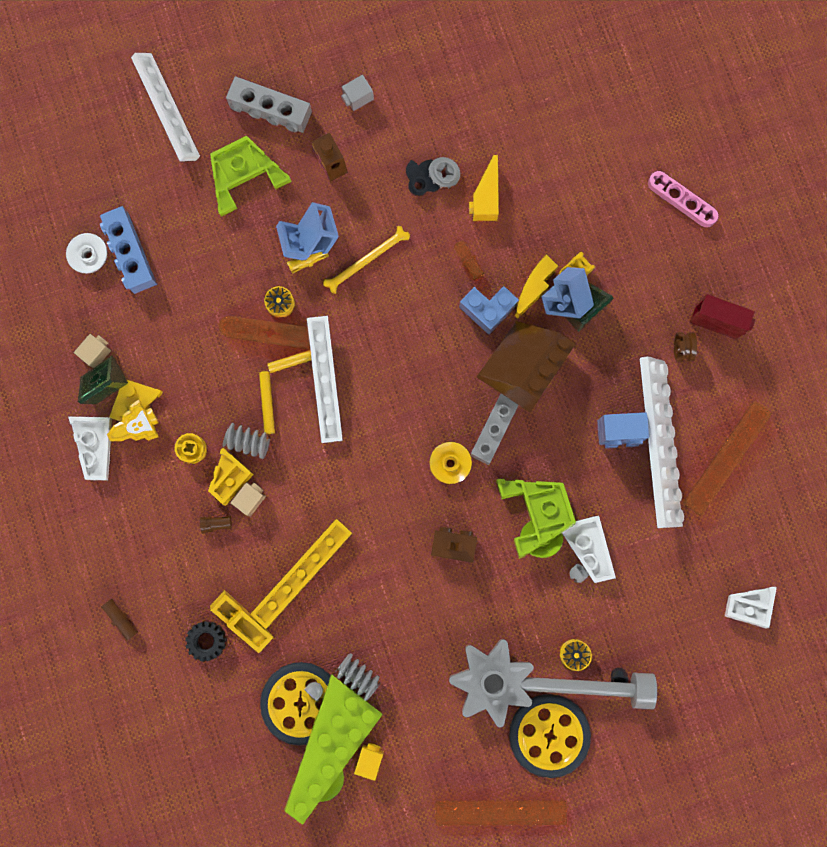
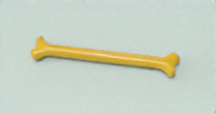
[323,226,410,294]

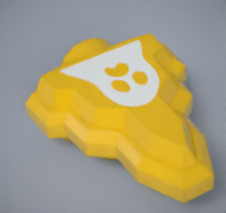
[107,400,159,441]

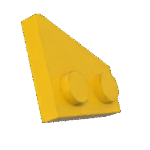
[109,379,163,422]
[208,448,254,506]

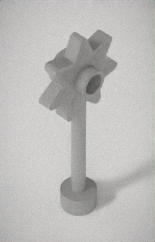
[449,639,657,727]

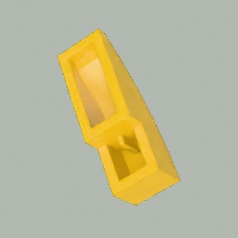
[515,255,558,318]
[210,590,273,653]

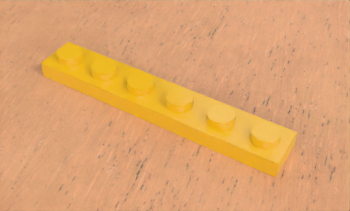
[250,519,352,629]

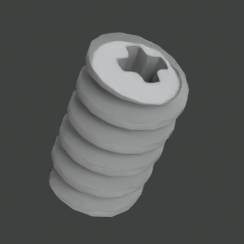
[223,423,270,459]
[335,653,381,701]

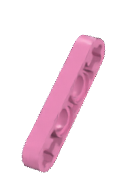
[648,171,718,227]

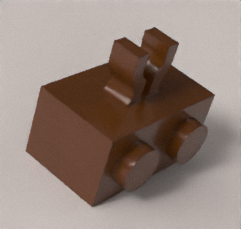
[431,527,477,563]

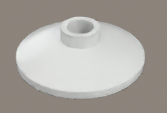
[66,233,107,274]

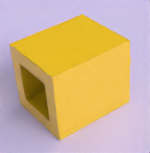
[354,743,384,781]

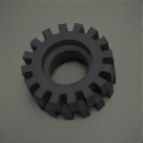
[185,621,227,661]

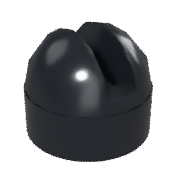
[610,667,628,683]

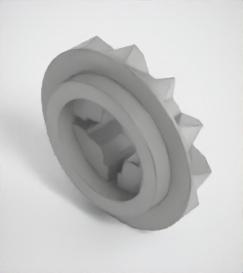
[428,157,460,189]

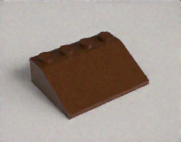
[477,321,576,412]

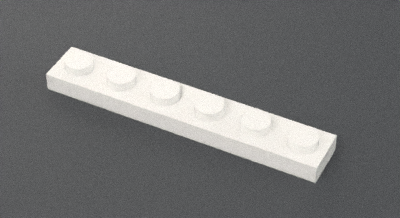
[131,53,200,161]
[307,316,343,443]

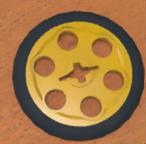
[260,662,331,746]
[509,694,591,778]

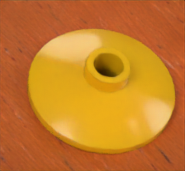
[430,442,472,484]

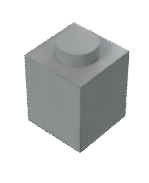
[341,75,374,111]

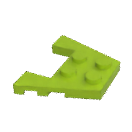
[210,136,292,217]
[497,479,576,559]

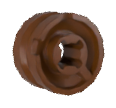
[674,332,697,362]

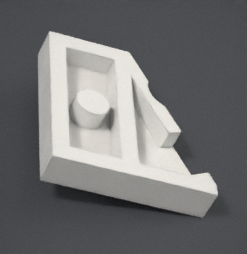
[725,587,776,628]

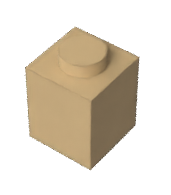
[74,334,112,369]
[231,483,266,517]

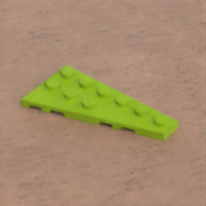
[285,674,383,825]

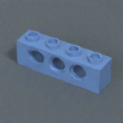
[100,206,157,294]

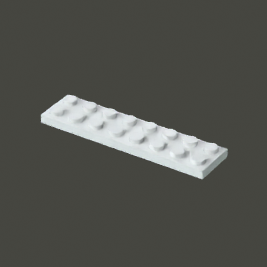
[640,356,684,528]

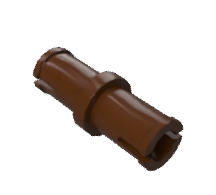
[101,599,138,641]

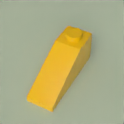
[469,155,499,221]

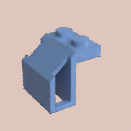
[276,202,339,260]

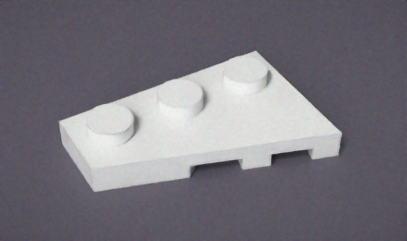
[68,417,112,481]
[562,516,616,583]

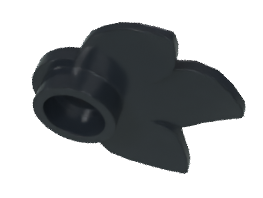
[406,159,440,196]

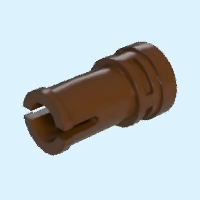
[200,516,232,534]

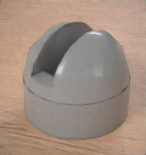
[569,564,589,583]
[304,682,323,701]

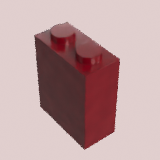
[689,294,755,339]

